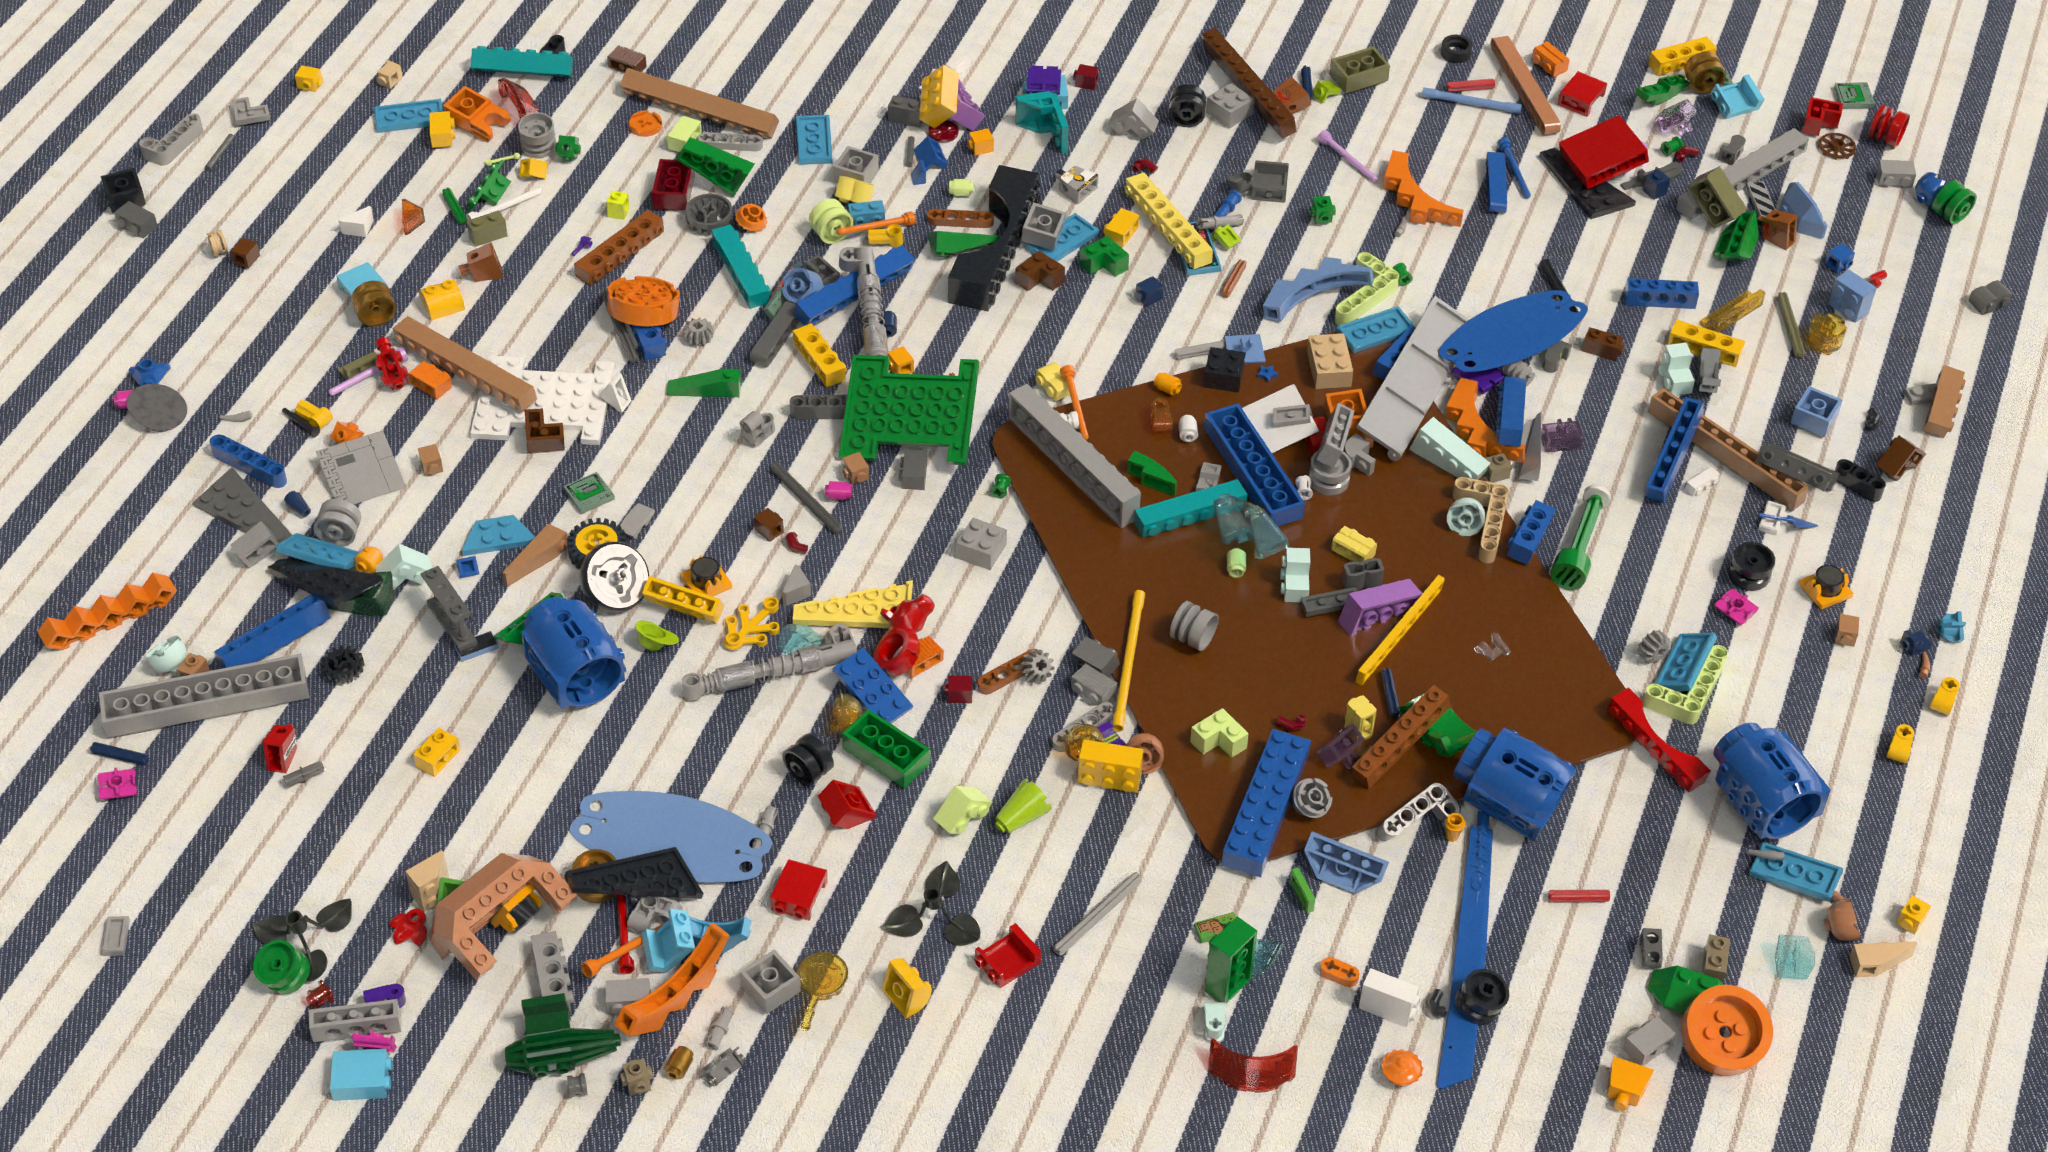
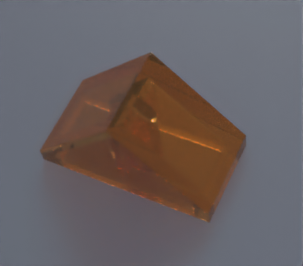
[402,199,425,235]

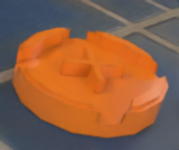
[628,110,662,137]

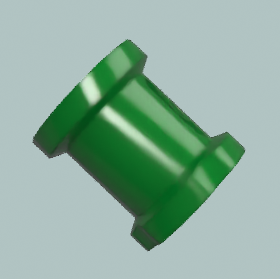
[1661,136,1683,156]
[1392,263,1413,286]
[990,474,1011,499]

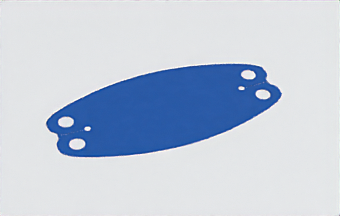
[1439,290,1588,372]

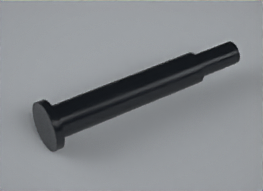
[282,408,320,437]

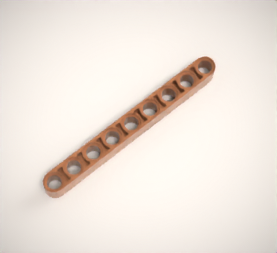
[1490,36,1561,135]

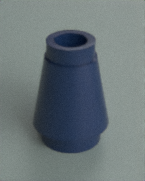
[284,491,311,517]

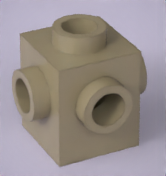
[620,1059,653,1096]

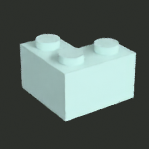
[1658,343,1695,395]
[375,544,432,590]
[1280,548,1310,603]

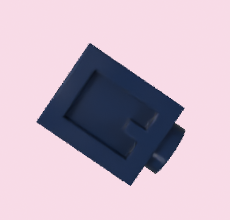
[1900,630,1932,656]

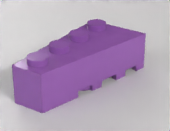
[948,79,985,131]
[1338,578,1423,637]

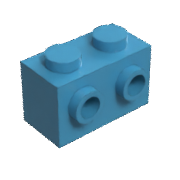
[848,200,885,226]

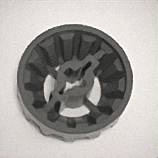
[685,194,733,235]

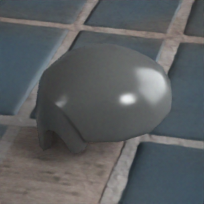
[1227,172,1254,193]

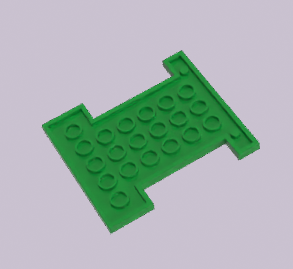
[839,355,980,465]

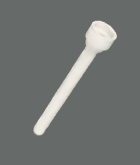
[466,188,541,220]

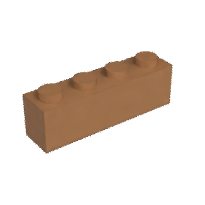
[1923,365,1966,438]

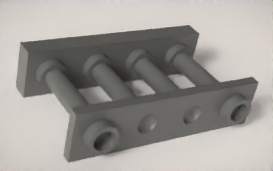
[1756,443,1840,491]
[420,566,478,651]

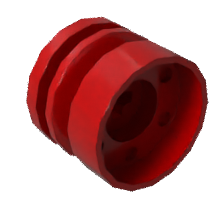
[1869,105,1910,147]

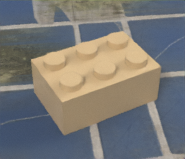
[1307,333,1353,389]

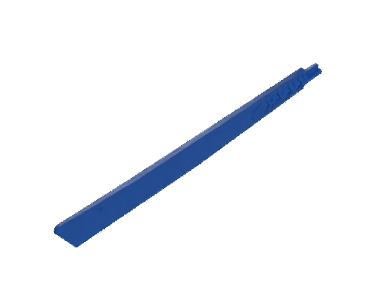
[1437,811,1493,1090]

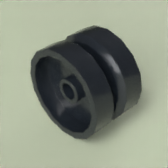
[1169,84,1206,128]
[1728,542,1776,591]
[782,734,834,786]
[1455,969,1510,1025]

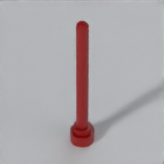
[617,895,635,974]

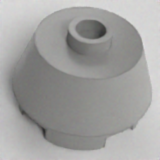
[1292,778,1332,818]

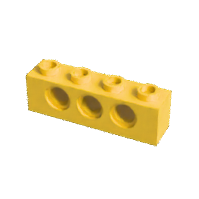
[1648,36,1717,76]
[1668,320,1745,367]
[793,323,847,388]
[642,576,724,624]

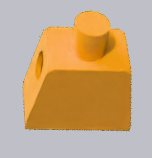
[1607,1056,1654,1111]

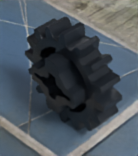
[320,645,365,684]

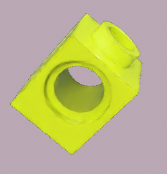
[606,191,630,220]

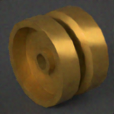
[1684,51,1726,94]
[351,281,396,327]
[572,849,616,903]

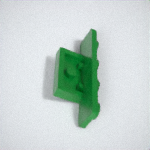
[467,160,512,213]

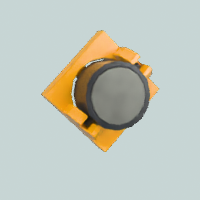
[680,555,733,596]
[1798,565,1854,610]
[491,883,542,932]

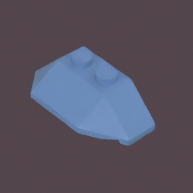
[1780,182,1828,239]
[1304,832,1389,894]

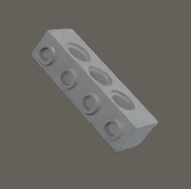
[1316,403,1354,468]
[531,931,574,1012]
[309,999,401,1042]

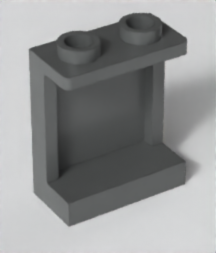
[1251,160,1289,203]

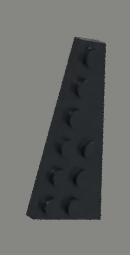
[1539,147,1636,219]
[268,559,383,607]
[564,847,704,899]

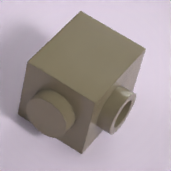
[1484,453,1512,483]

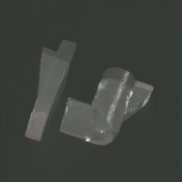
[1474,632,1510,660]

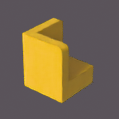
[519,158,547,179]

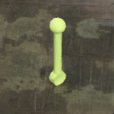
[485,153,520,166]

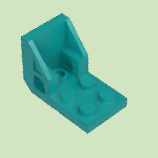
[1015,91,1069,153]

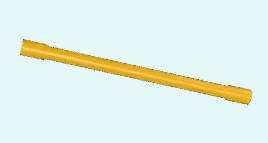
[1112,590,1145,732]

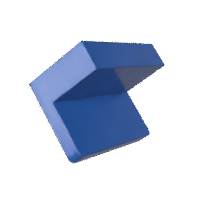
[914,136,948,171]

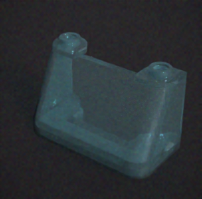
[1213,494,1289,559]

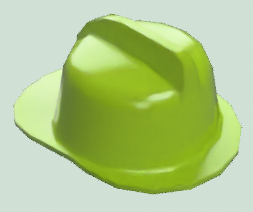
[635,620,679,651]

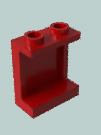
[1558,71,1607,117]
[770,859,828,921]
[974,923,1041,988]

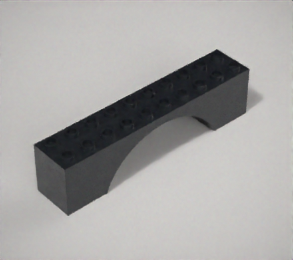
[948,165,1041,312]

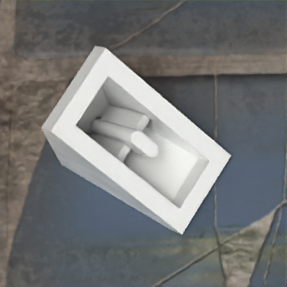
[338,206,374,237]
[599,373,631,412]

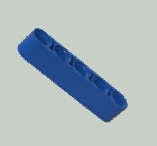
[1486,152,1507,213]
[209,434,287,488]

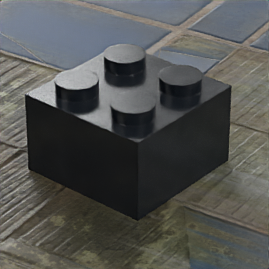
[100,168,146,213]
[1203,347,1246,393]

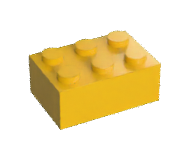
[919,65,959,128]
[1078,739,1144,793]

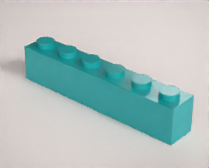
[470,46,573,77]
[711,224,771,309]
[1134,479,1247,538]

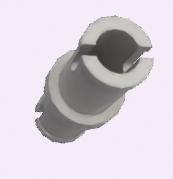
[705,1006,734,1050]

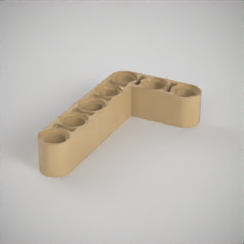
[1453,477,1509,563]

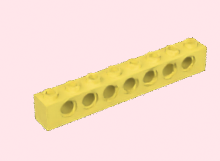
[1125,173,1213,269]

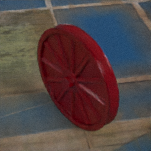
[929,120,959,142]

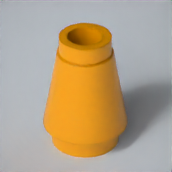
[1445,813,1465,842]

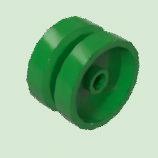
[1932,180,1977,225]
[253,940,310,995]

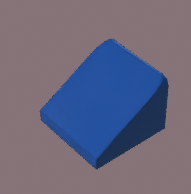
[911,160,926,185]
[456,556,479,578]

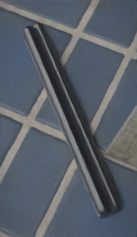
[1540,259,1579,312]

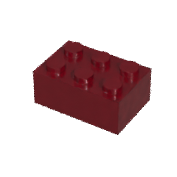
[652,159,695,211]

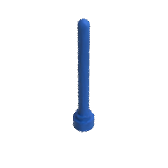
[1497,137,1531,199]

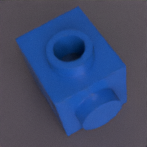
[1824,243,1855,273]

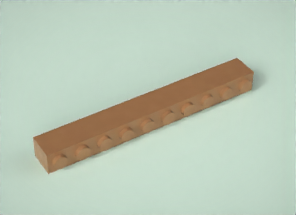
[620,68,779,139]
[392,316,537,412]
[1648,388,1809,511]

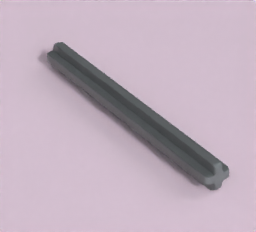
[600,288,639,364]
[770,462,842,534]

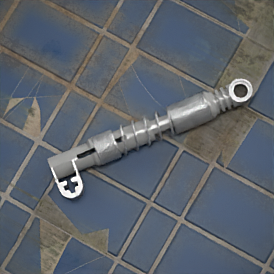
[839,247,890,373]
[682,624,857,701]

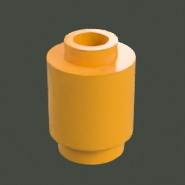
[1154,372,1182,396]

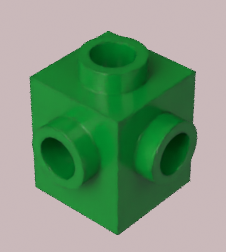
[555,135,581,161]
[1310,196,1336,224]

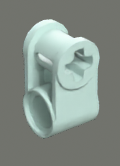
[1204,1002,1226,1044]

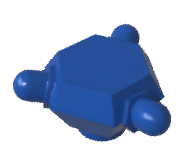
[129,359,171,386]

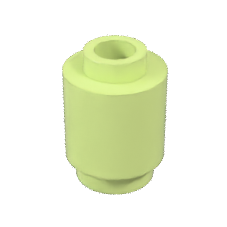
[949,179,974,196]
[1227,548,1246,578]

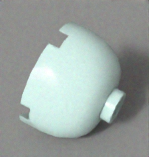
[1447,498,1485,536]
[145,635,187,673]

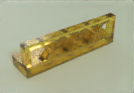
[1699,289,1766,333]

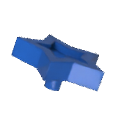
[1257,365,1278,382]

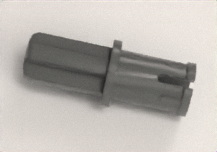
[283,761,325,788]

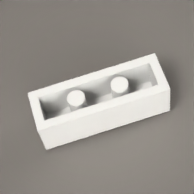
[1685,467,1720,497]

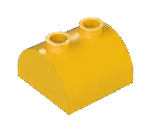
[419,279,465,320]
[881,958,932,1019]

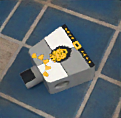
[1056,166,1099,204]

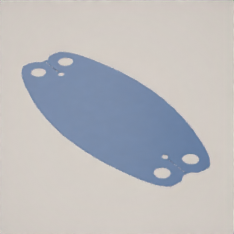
[569,791,773,882]

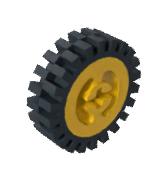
[567,518,627,574]

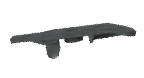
[1620,162,1683,190]

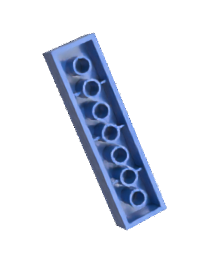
[1204,403,1305,529]
[1221,729,1311,877]

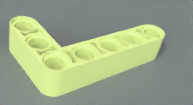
[1335,252,1399,325]
[1643,645,1728,724]

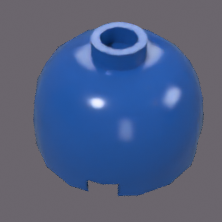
[1915,172,1946,207]

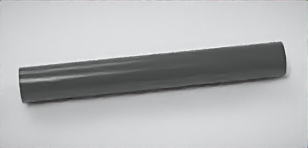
[205,134,235,171]

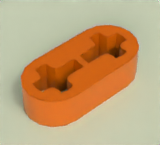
[1320,957,1360,987]

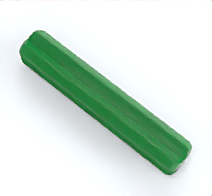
[442,187,467,225]

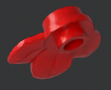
[389,908,427,946]

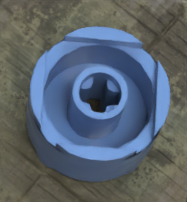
[782,268,824,303]

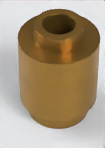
[664,1046,694,1080]

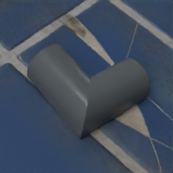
[805,254,840,286]

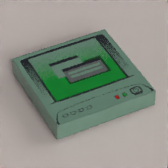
[1834,82,1875,109]
[563,472,615,514]

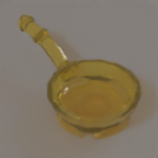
[798,952,848,1031]

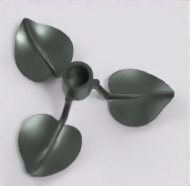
[884,861,981,946]
[253,898,352,982]

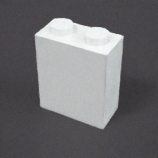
[1359,968,1421,1027]

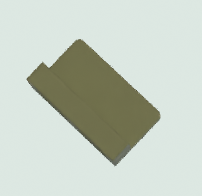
[338,351,378,380]

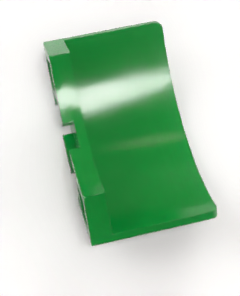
[1398,692,1477,757]

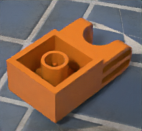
[443,86,511,142]
[1325,389,1374,452]

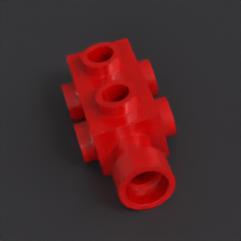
[375,337,409,390]

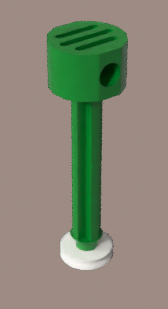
[1550,485,1612,590]

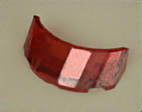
[497,78,539,118]
[1208,1038,1298,1093]

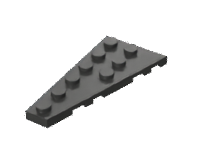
[194,467,292,549]

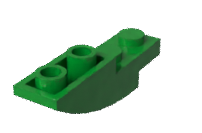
[1634,74,1690,106]

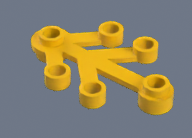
[724,597,780,650]

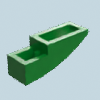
[1127,451,1177,497]

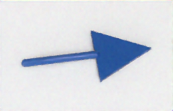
[1758,513,1818,528]

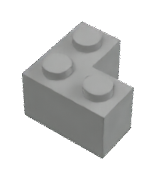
[1108,98,1159,140]

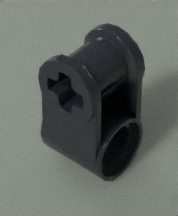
[539,35,566,54]

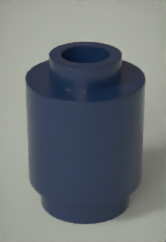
[879,311,897,337]

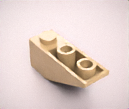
[1850,941,1917,977]

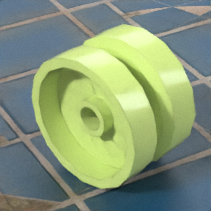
[809,199,853,244]

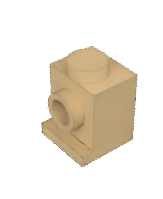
[377,60,402,89]

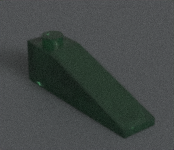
[325,571,394,616]

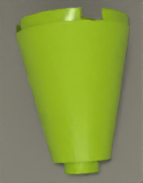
[995,779,1052,833]

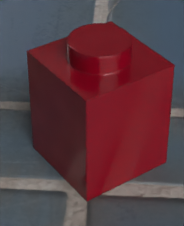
[1073,64,1099,90]
[944,676,972,704]

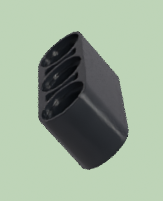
[1835,459,1886,502]

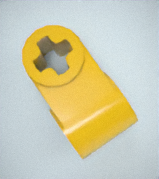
[1930,677,1960,716]
[1886,724,1914,764]

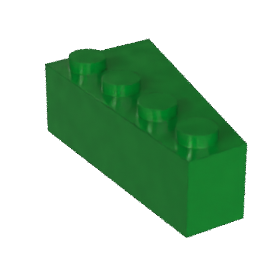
[676,137,755,197]

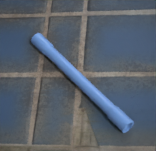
[1422,87,1522,114]

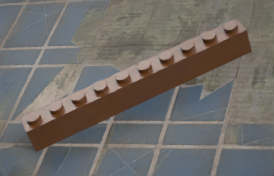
[1201,28,1297,139]

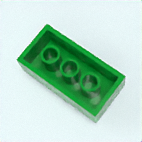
[842,709,930,789]
[1205,916,1258,1004]

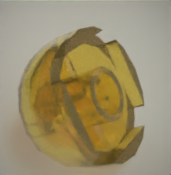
[830,693,863,734]
[1065,724,1105,761]

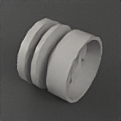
[518,112,556,158]
[1169,601,1219,651]

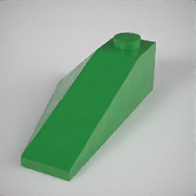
[928,231,1001,257]
[667,369,742,398]

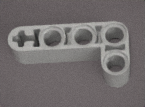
[139,113,203,166]
[1378,783,1459,840]

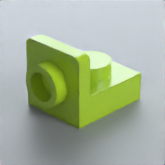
[1313,81,1341,103]
[1211,224,1241,251]

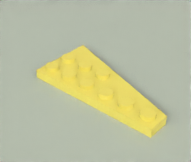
[793,580,913,628]

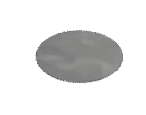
[127,384,187,430]

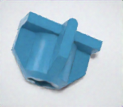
[1938,611,1966,643]

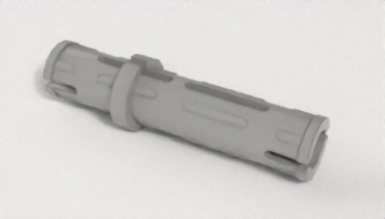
[1197,214,1244,230]
[752,806,778,858]

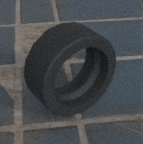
[1441,34,1472,63]

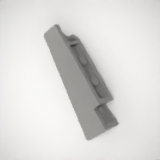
[1519,412,1541,481]

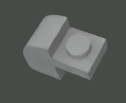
[1344,433,1376,476]

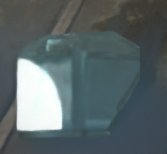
[779,624,825,654]
[1775,935,1815,980]
[1252,939,1284,977]

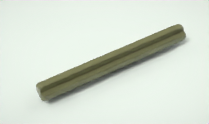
[1777,292,1805,358]

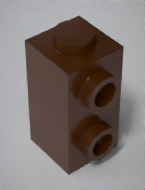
[1582,327,1625,361]

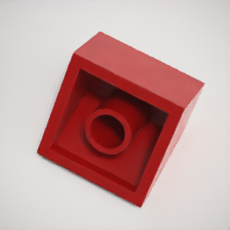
[818,780,877,829]

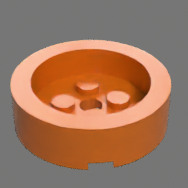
[607,276,680,326]
[1681,985,1773,1076]

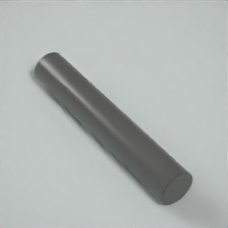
[906,136,915,167]

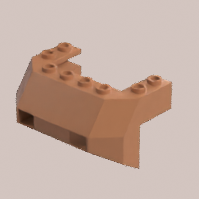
[430,853,577,981]

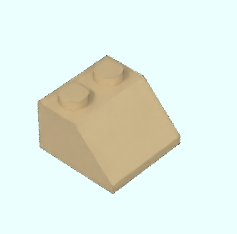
[406,850,449,912]

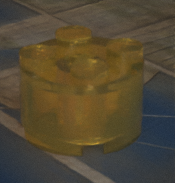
[1806,313,1847,355]

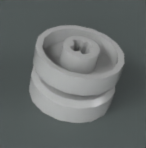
[1309,451,1352,495]
[314,499,362,546]

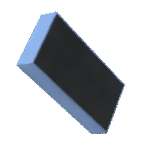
[454,631,499,662]

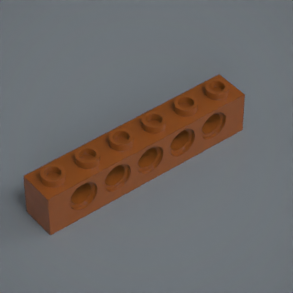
[574,210,664,286]
[1352,685,1450,789]

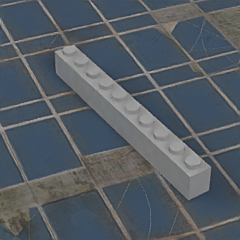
[1676,128,1809,220]

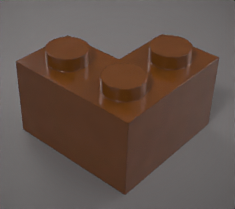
[1015,251,1065,291]
[524,408,565,453]
[1876,435,1927,480]

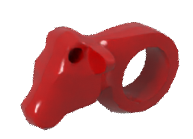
[874,594,935,677]

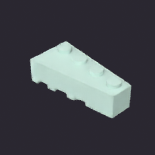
[1409,417,1491,480]

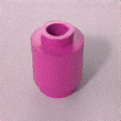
[114,390,133,409]
[825,481,852,500]

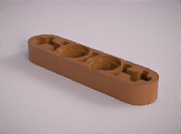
[927,209,994,228]
[978,649,1039,695]

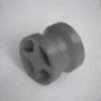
[567,1073,588,1098]

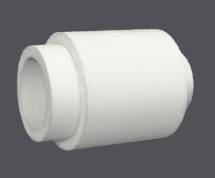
[1178,415,1198,442]

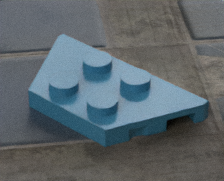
[462,515,535,556]

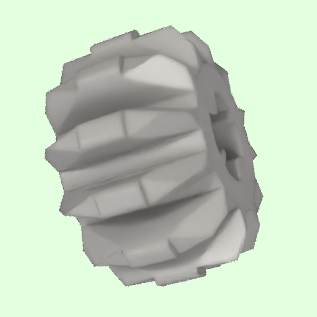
[683,317,714,347]
[1637,630,1672,663]
[1020,649,1055,683]

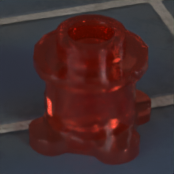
[306,980,334,1009]

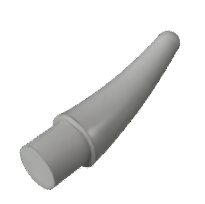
[1394,216,1406,237]
[219,410,252,422]
[1748,849,1784,861]

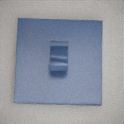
[1224,334,1266,364]

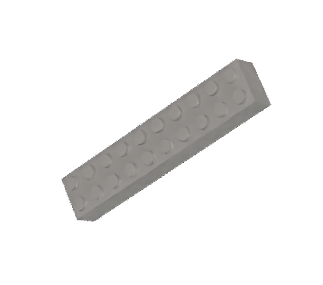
[1009,384,1141,528]
[99,653,310,738]

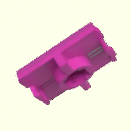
[1715,589,1759,625]
[97,768,137,800]
[352,1030,397,1053]

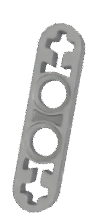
[698,132,763,151]
[1052,702,1115,752]

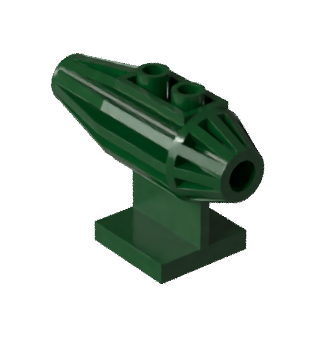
[505,993,621,1078]

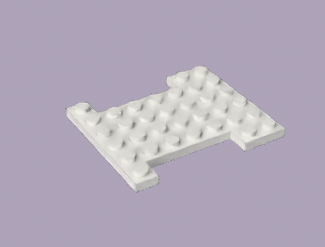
[470,356,615,445]

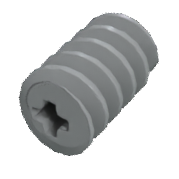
[1497,360,1535,386]

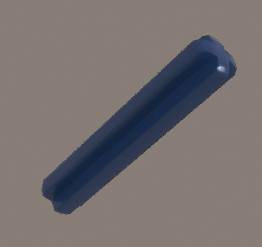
[1301,65,1313,101]
[1380,668,1400,718]
[90,742,149,766]

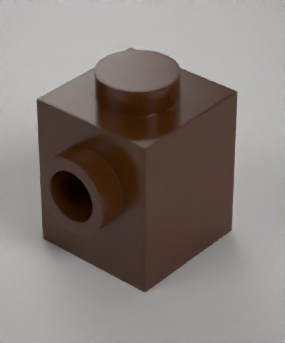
[231,238,260,268]
[754,508,784,542]

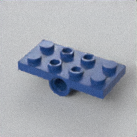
[832,647,913,723]

